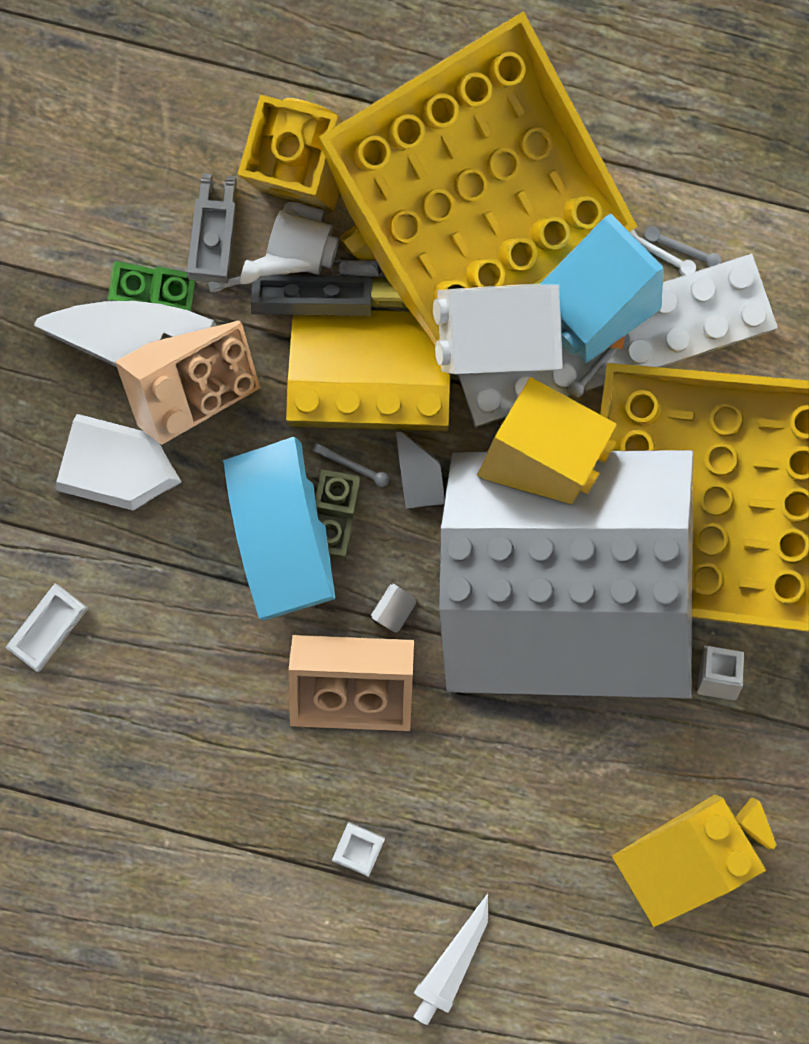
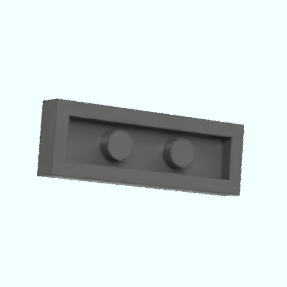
[251,275,372,316]

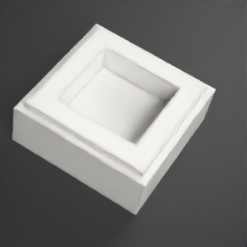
[332,822,385,877]

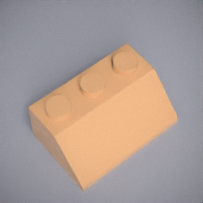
[289,635,414,731]

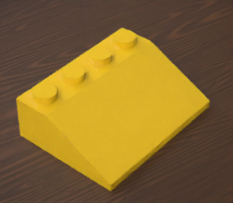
[286,310,450,432]

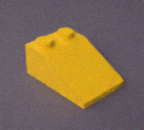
[612,795,766,927]

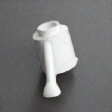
[240,202,339,284]

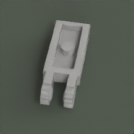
[187,173,237,283]

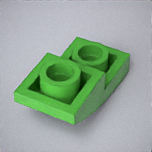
[107,261,195,312]

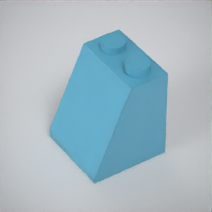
[540,213,664,363]

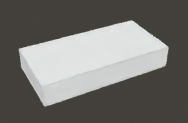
[5,583,88,672]

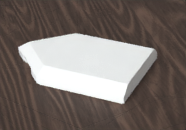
[56,414,182,511]

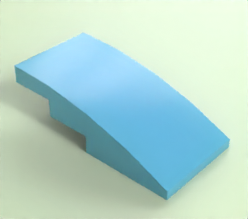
[223,437,335,621]

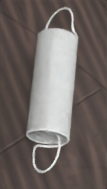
[331,260,385,276]

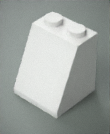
[433,284,563,374]

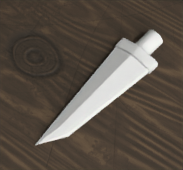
[414,893,488,1025]

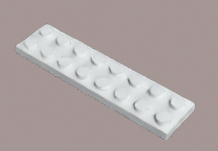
[457,254,778,428]

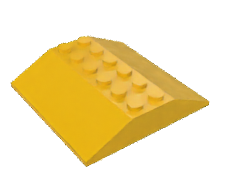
[317,11,638,346]
[600,363,809,632]

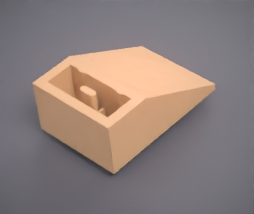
[115,321,260,445]

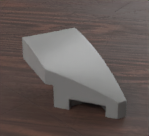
[395,429,445,509]

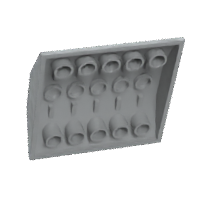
[439,450,694,698]

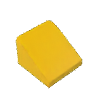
[735,798,777,850]

